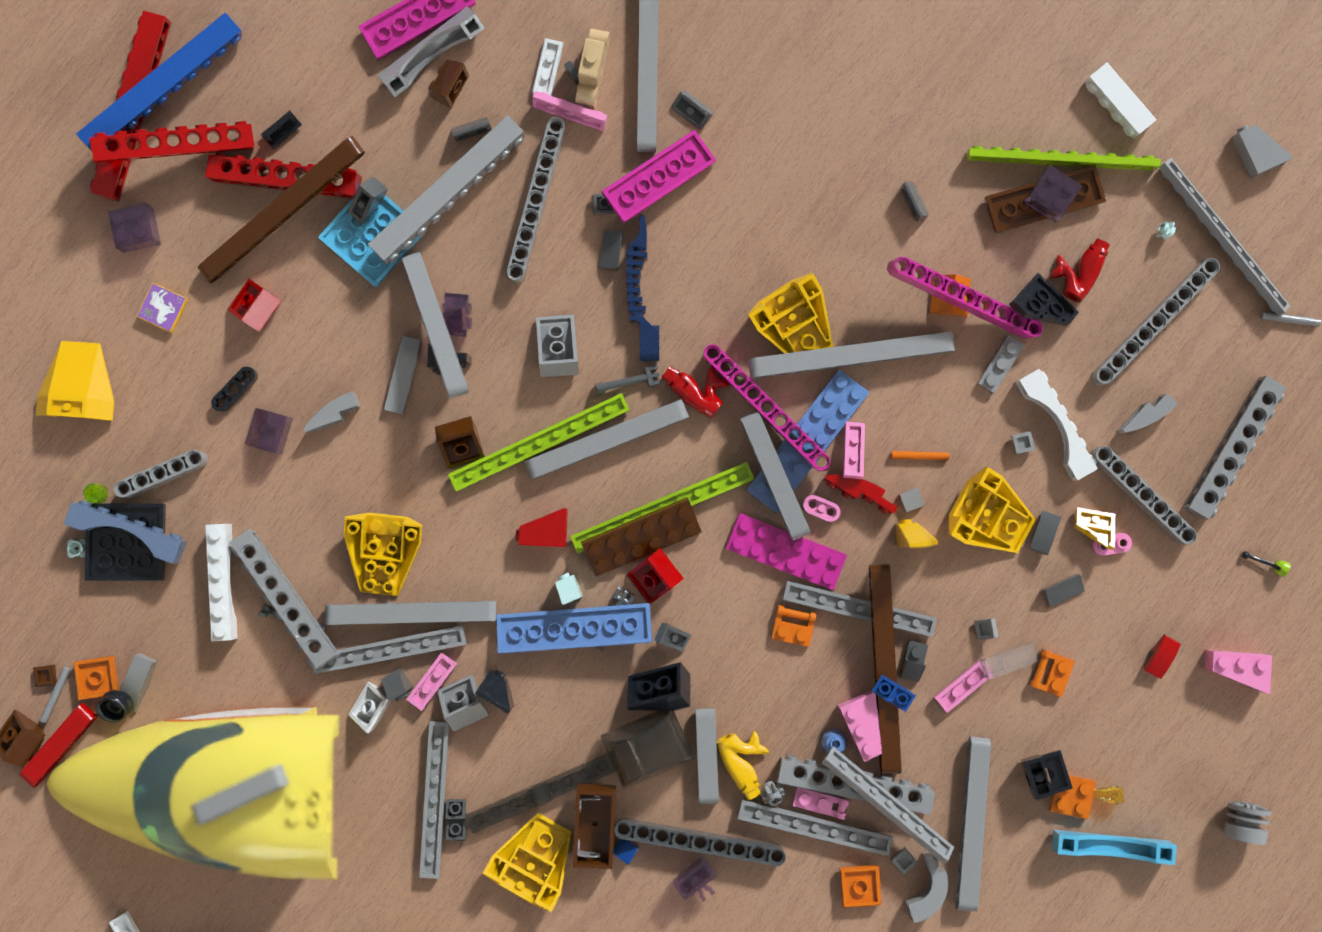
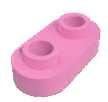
[803,495,840,522]
[1092,533,1132,555]

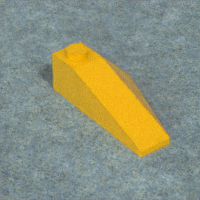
[895,519,938,548]

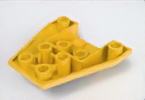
[36,341,115,421]
[344,513,422,596]

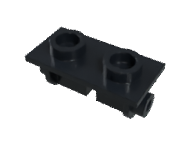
[261,110,302,149]

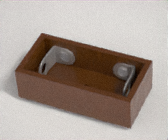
[573,784,616,869]

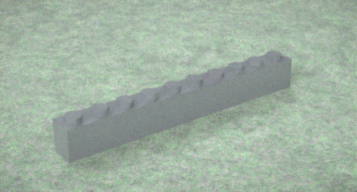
[368,115,524,265]

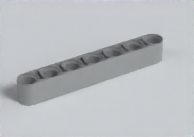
[740,411,811,541]
[1091,446,1197,544]

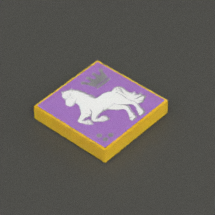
[136,282,189,333]

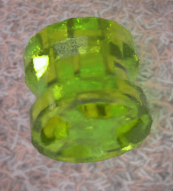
[83,484,108,503]

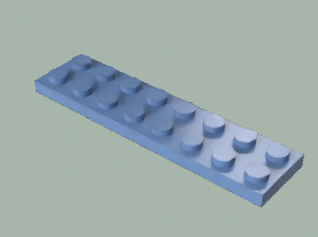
[746,369,869,513]
[496,603,653,654]

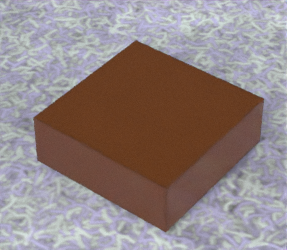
[33,665,57,687]

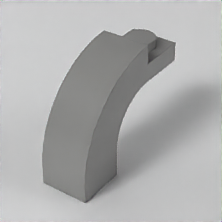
[905,851,948,923]

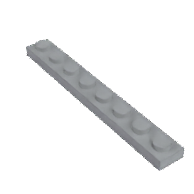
[782,581,937,637]
[313,625,467,674]
[419,720,449,879]
[822,747,954,864]
[737,799,893,856]

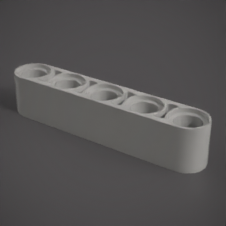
[114,450,208,498]
[695,708,719,804]
[190,764,290,826]

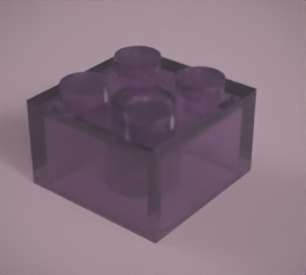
[1024,165,1082,223]
[108,203,161,253]

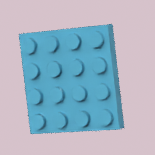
[318,195,426,288]

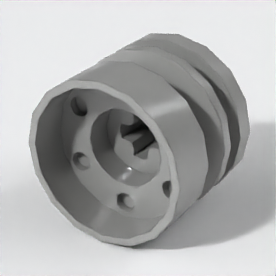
[1224,801,1272,845]

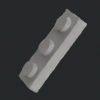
[977,335,1024,394]

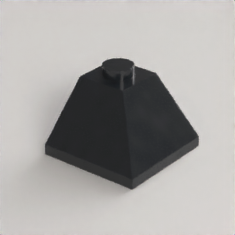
[475,669,514,714]

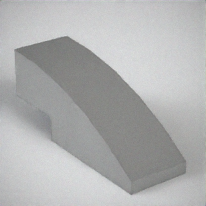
[304,391,361,433]
[1117,393,1178,434]
[121,653,158,714]

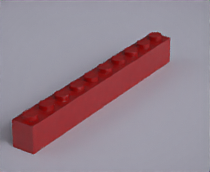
[90,10,171,202]

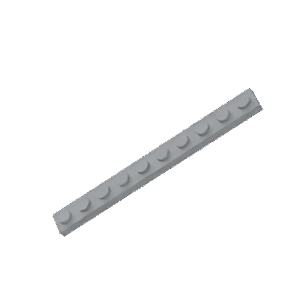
[1159,158,1290,316]

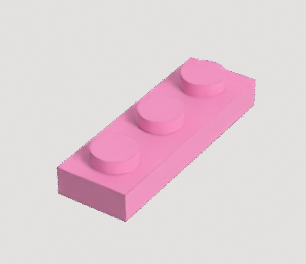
[843,422,865,479]
[406,652,457,711]
[934,661,992,713]

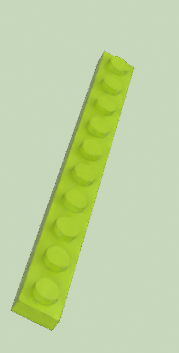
[966,146,1161,171]
[448,393,630,492]
[570,462,754,554]

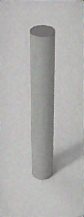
[1261,312,1321,327]
[39,667,71,723]

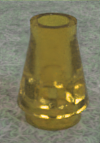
[1094,785,1124,805]

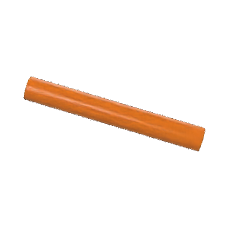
[891,451,950,460]

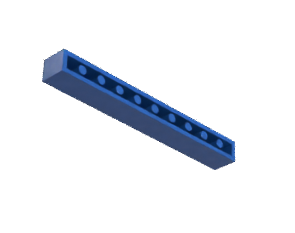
[76,12,242,152]

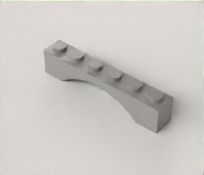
[377,6,484,97]

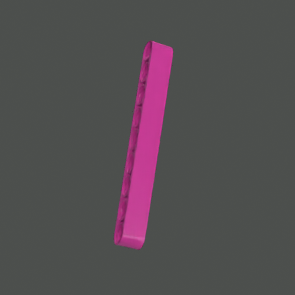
[887,256,1043,339]
[704,344,830,472]

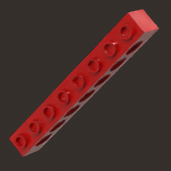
[89,121,255,163]
[205,153,362,199]

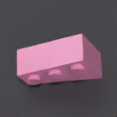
[1204,650,1272,694]
[837,690,882,762]

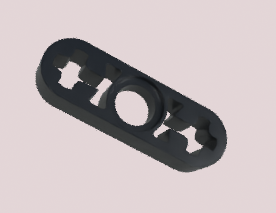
[211,366,258,412]

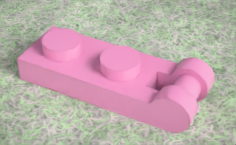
[792,787,850,820]

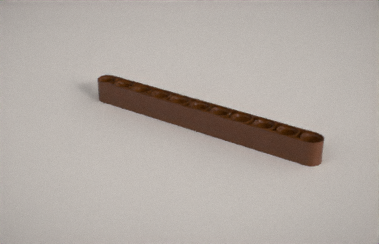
[197,136,365,283]
[869,564,902,775]

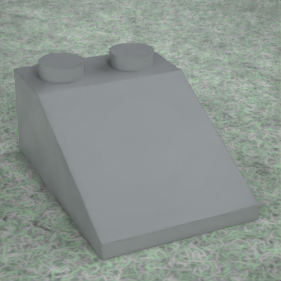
[536,314,579,377]

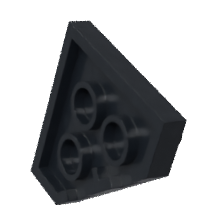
[1009,273,1079,326]

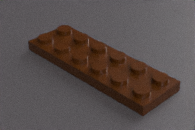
[985,165,1106,234]
[581,497,702,576]

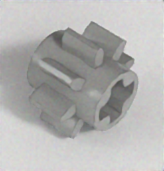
[760,781,785,806]

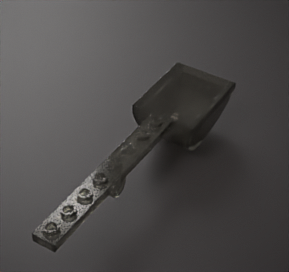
[465,711,694,833]

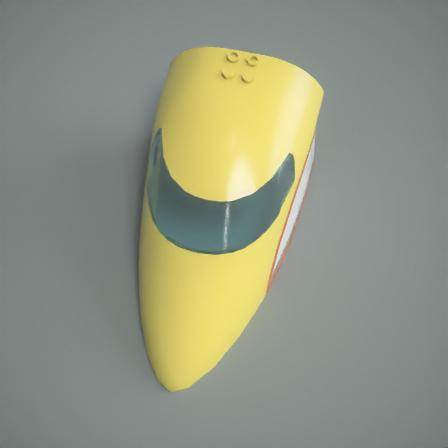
[46,706,339,880]

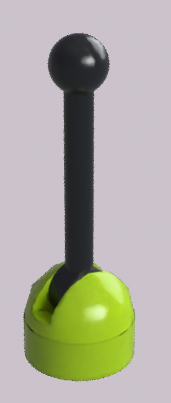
[1242,551,1290,577]

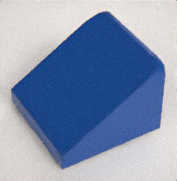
[613,839,639,865]

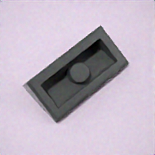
[671,90,714,130]
[452,117,492,142]
[900,182,929,221]
[599,230,623,271]
[1041,574,1085,607]

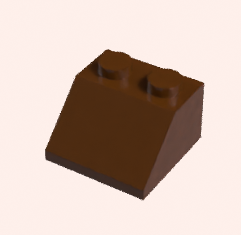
[428,60,469,108]
[435,416,485,469]
[0,709,45,767]

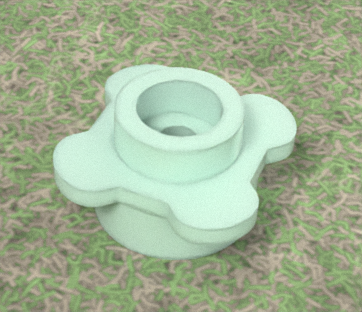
[1155,221,1176,240]
[67,539,86,558]

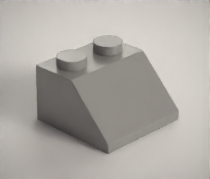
[437,675,489,732]

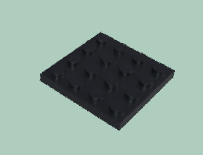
[85,503,166,581]

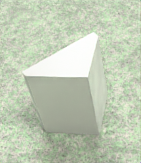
[348,682,392,733]

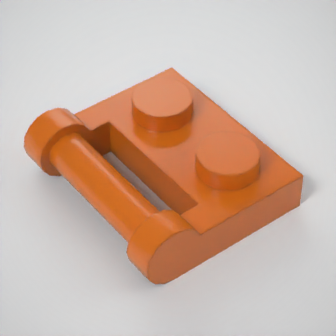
[771,605,816,647]
[1029,649,1075,697]

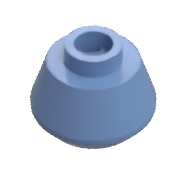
[821,729,847,753]

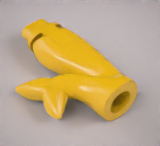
[716,731,769,800]

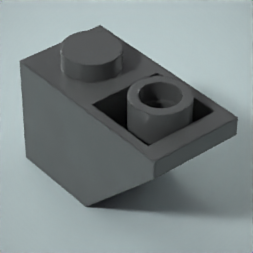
[381,668,413,702]

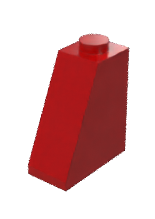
[516,508,568,547]

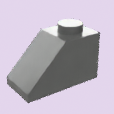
[348,177,388,224]

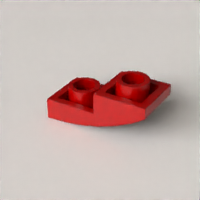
[1143,634,1181,679]

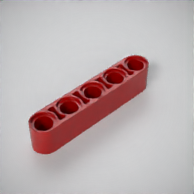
[19,703,98,788]

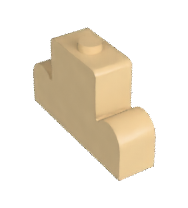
[575,28,611,111]

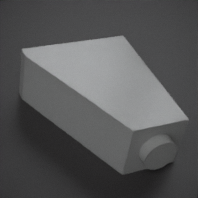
[1231,125,1293,178]

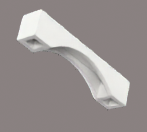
[1015,369,1097,481]
[206,524,238,641]

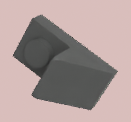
[654,622,691,652]
[900,640,928,682]

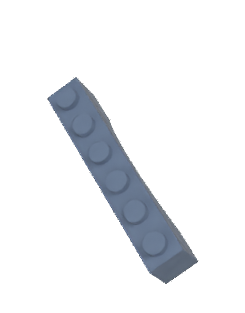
[64,500,187,564]

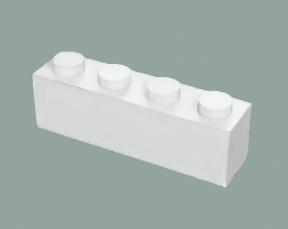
[1084,62,1157,139]

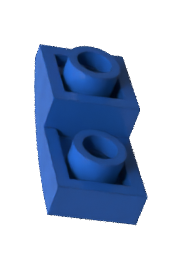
[872,675,916,712]

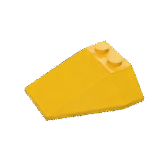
[748,273,833,354]
[949,467,1036,553]
[482,813,572,912]

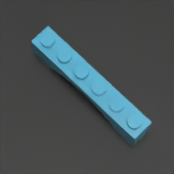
[1052,830,1177,865]

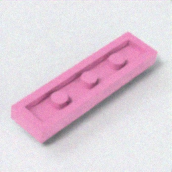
[532,91,607,132]

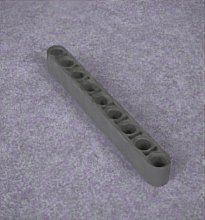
[614,818,786,866]

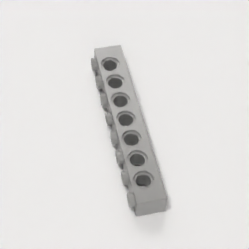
[1182,376,1287,520]
[230,529,340,669]
[776,755,935,815]

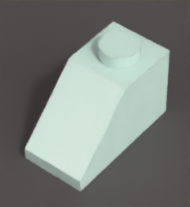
[555,573,583,605]

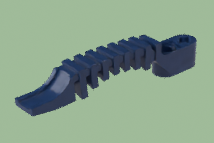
[626,214,659,361]

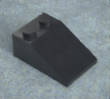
[627,662,690,711]

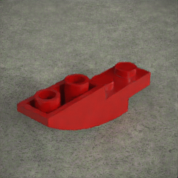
[823,474,898,515]

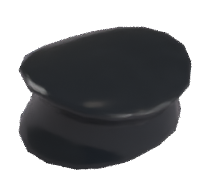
[96,690,133,723]

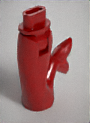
[1049,238,1110,303]
[661,366,729,419]

